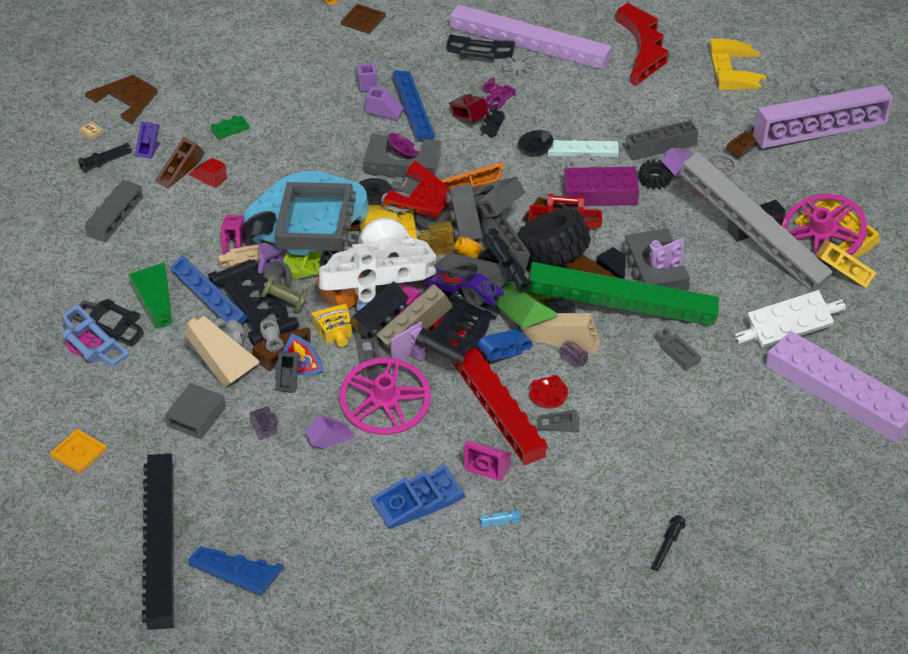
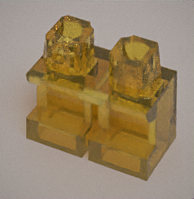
[419,221,455,258]

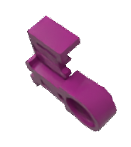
[483,77,516,110]

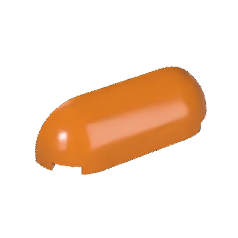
[441,162,504,188]

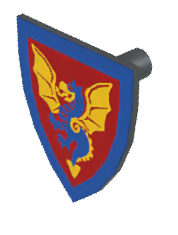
[275,333,323,375]

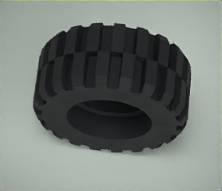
[517,208,591,267]

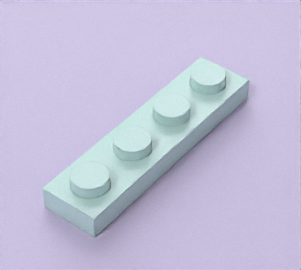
[548,140,619,157]

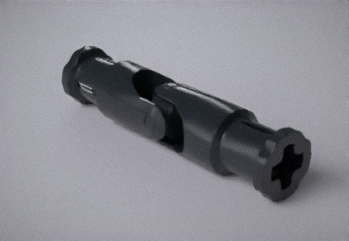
[482,228,532,293]

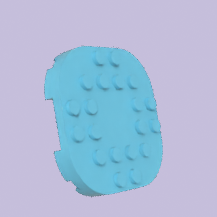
[244,171,369,255]

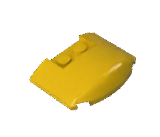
[359,205,417,239]

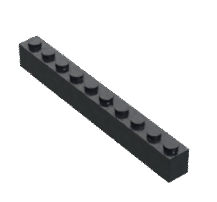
[142,453,174,630]

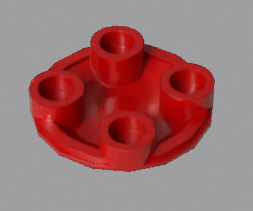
[529,375,569,408]

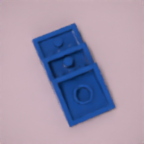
[370,465,466,529]

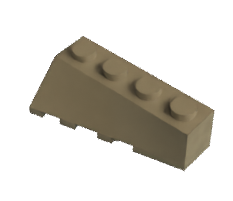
[376,284,453,352]

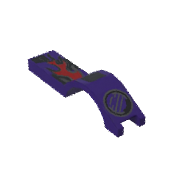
[424,268,505,306]

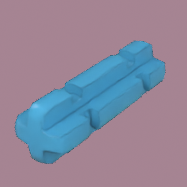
[480,510,521,527]

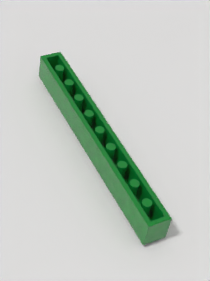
[528,262,719,325]

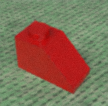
[188,158,227,188]

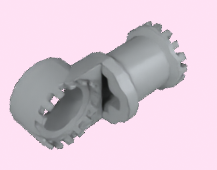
[260,318,284,352]

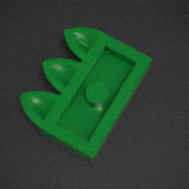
[210,115,250,140]

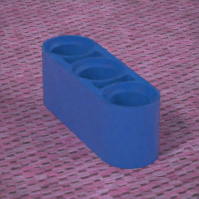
[477,329,533,361]

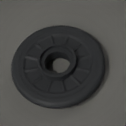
[359,178,393,205]

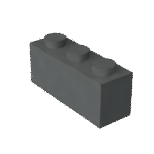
[445,184,482,240]

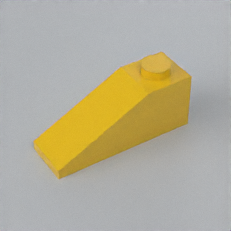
[815,240,877,288]

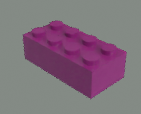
[564,166,639,207]

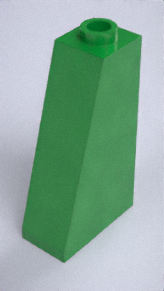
[129,262,173,329]

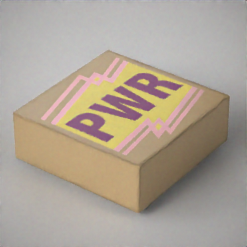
[79,121,104,141]

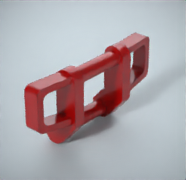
[529,193,602,228]

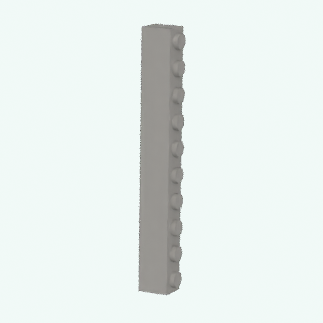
[679,152,833,292]

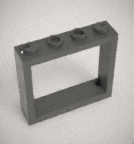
[274,182,356,251]

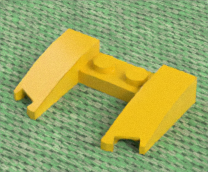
[709,38,766,90]
[795,199,880,259]

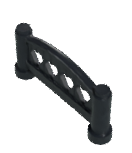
[208,259,300,347]
[414,288,500,364]

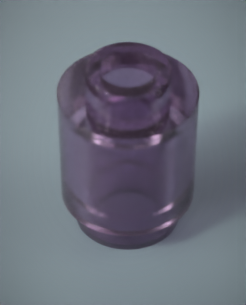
[559,341,588,368]

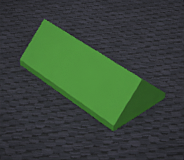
[494,281,557,328]

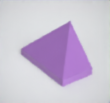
[258,243,287,273]

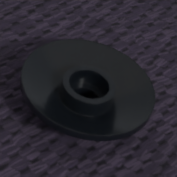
[518,130,554,154]

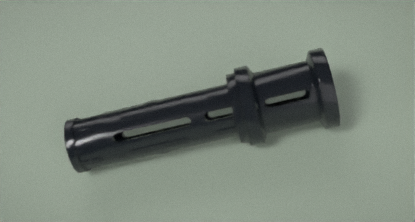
[78,143,132,173]

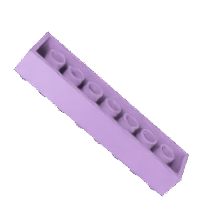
[753,85,893,148]
[766,331,908,443]

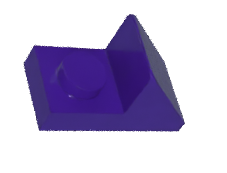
[135,121,160,159]

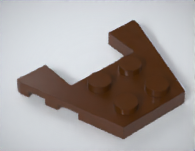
[85,75,158,124]

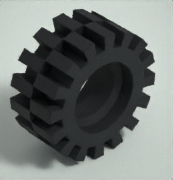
[639,159,672,190]

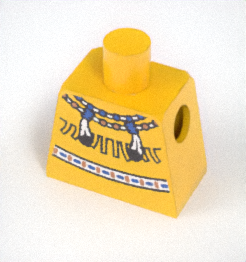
[312,303,352,347]

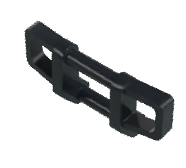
[447,34,515,61]
[72,299,144,347]

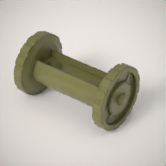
[261,273,308,313]

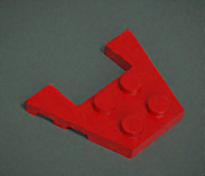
[382,160,449,217]

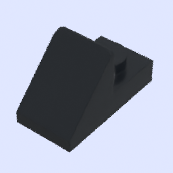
[276,351,301,392]

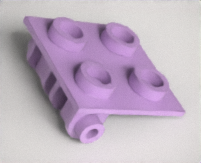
[649,238,685,269]
[391,322,426,366]

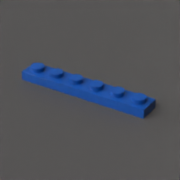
[392,70,435,141]
[170,255,248,324]

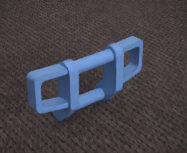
[61,305,128,367]

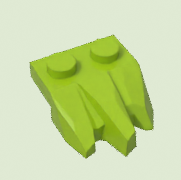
[283,250,324,279]

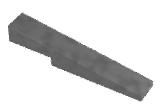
[353,313,383,405]

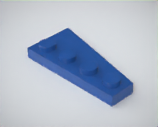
[189,546,283,596]

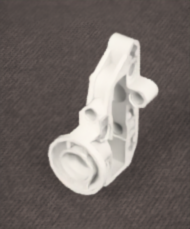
[319,218,436,303]

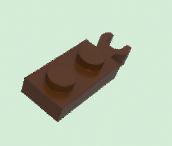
[726,128,758,157]

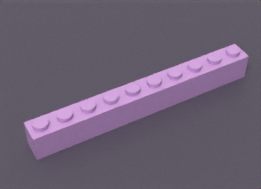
[450,4,612,69]

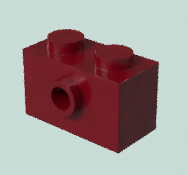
[449,94,489,122]

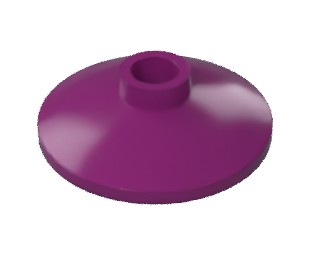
[388,133,419,157]

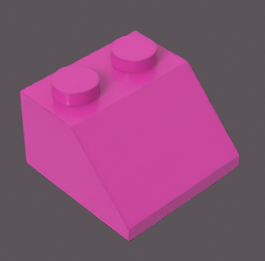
[464,441,511,482]

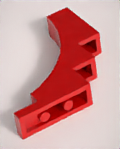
[616,2,669,86]

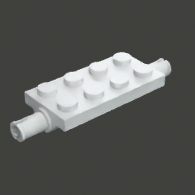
[734,290,845,348]

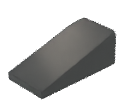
[537,409,580,433]

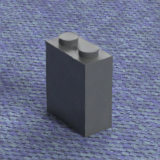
[165,383,226,440]

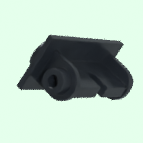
[480,104,505,138]

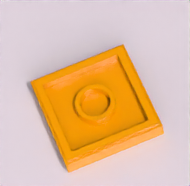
[50,429,107,474]

